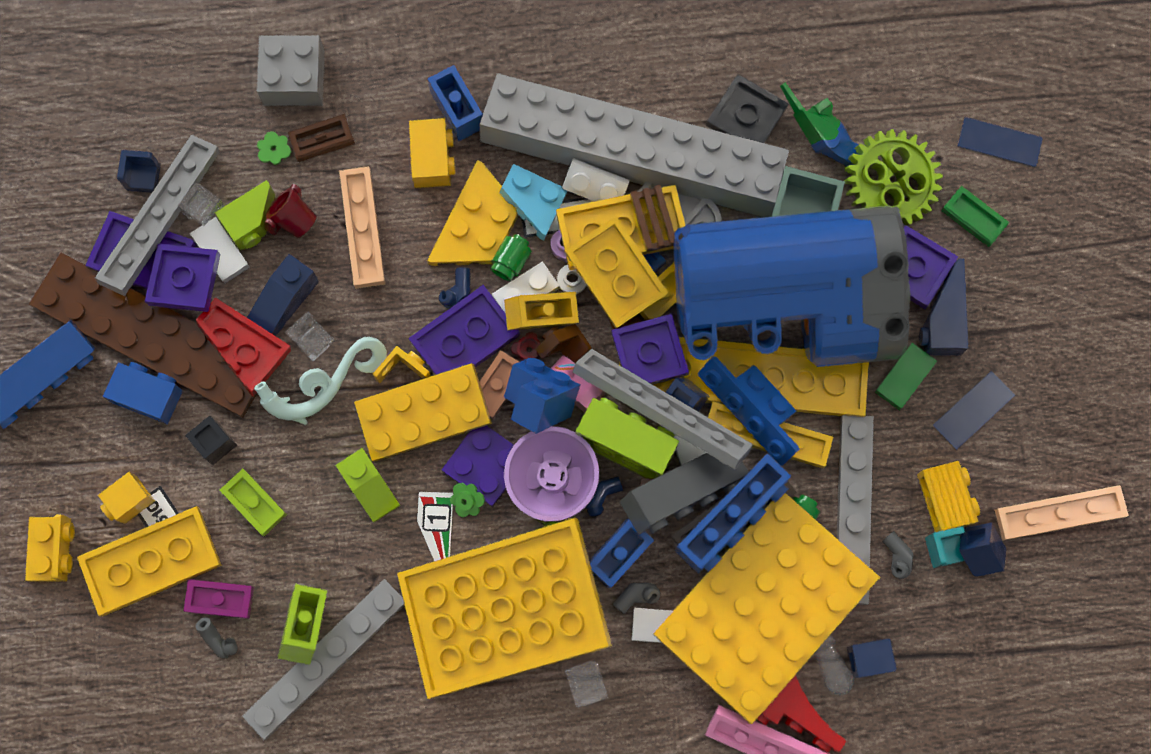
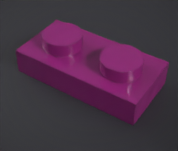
[183,579,254,619]

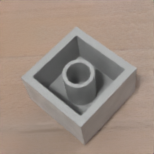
[257,35,325,106]

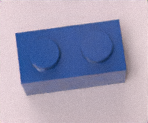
[428,65,483,142]
[102,362,183,425]
[589,519,654,588]

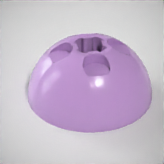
[504,426,599,521]

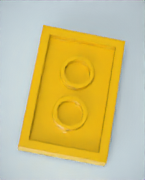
[564,216,668,328]

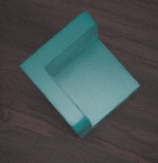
[925,526,965,568]

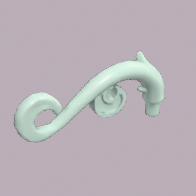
[255,337,387,425]

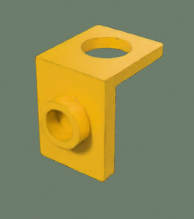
[373,346,431,383]

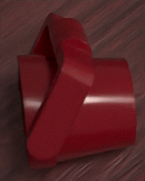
[264,184,317,238]

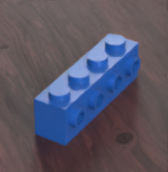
[0,320,95,429]
[675,454,791,574]

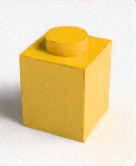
[98,472,155,524]

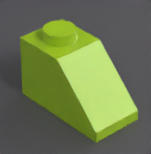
[215,180,275,251]
[335,448,401,523]

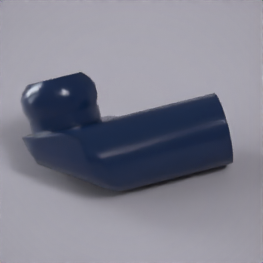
[439,267,470,309]
[585,476,623,517]

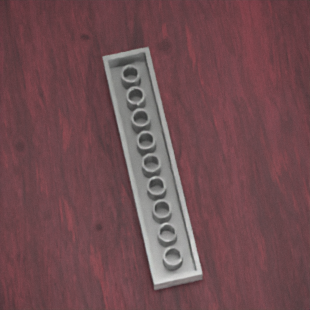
[480,73,789,217]

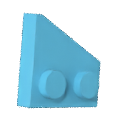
[500,164,567,241]

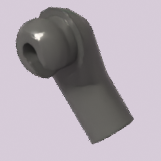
[882,531,914,579]
[612,582,661,614]
[196,618,238,658]

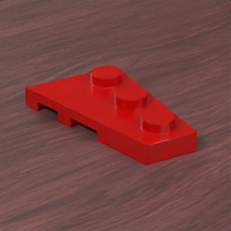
[196,298,291,397]

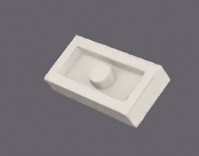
[562,158,630,201]
[492,261,560,313]

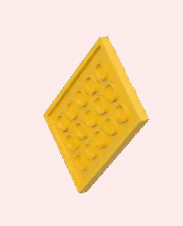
[653,493,880,724]
[397,518,612,699]

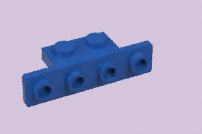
[698,356,799,466]

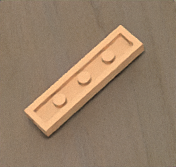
[339,166,386,289]
[995,485,1129,541]

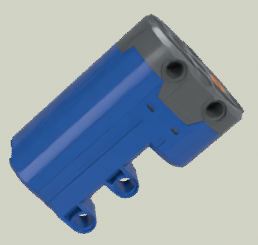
[674,206,910,367]

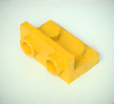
[25,515,75,582]

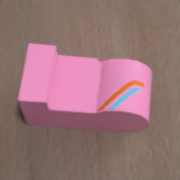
[551,356,605,413]

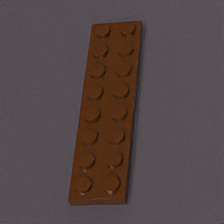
[29,253,258,418]

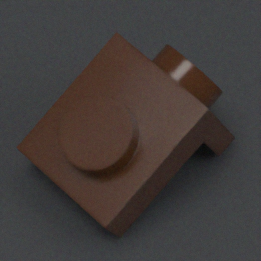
[535,324,592,363]

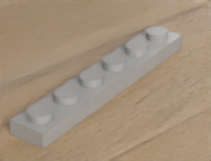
[95,135,219,296]
[573,349,753,469]
[837,415,874,605]
[242,579,405,740]

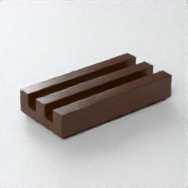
[288,114,355,163]
[630,185,674,252]

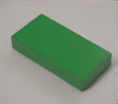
[941,186,1010,247]
[875,343,937,411]

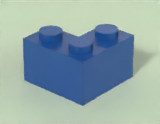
[504,358,580,434]

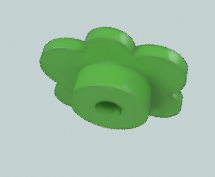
[257,132,291,165]
[450,483,485,517]

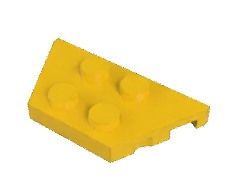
[427,160,519,266]

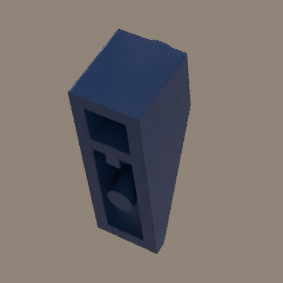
[247,254,319,336]
[919,259,968,356]

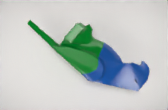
[780,82,859,166]

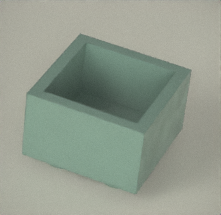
[771,166,845,217]

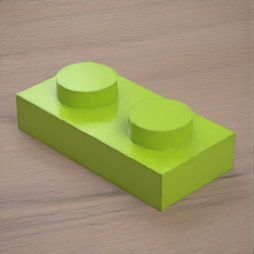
[220,469,287,536]

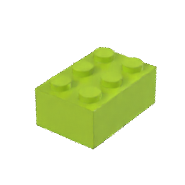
[576,398,679,479]

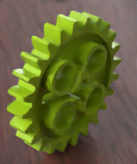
[844,129,943,226]

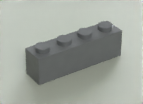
[619,453,749,535]

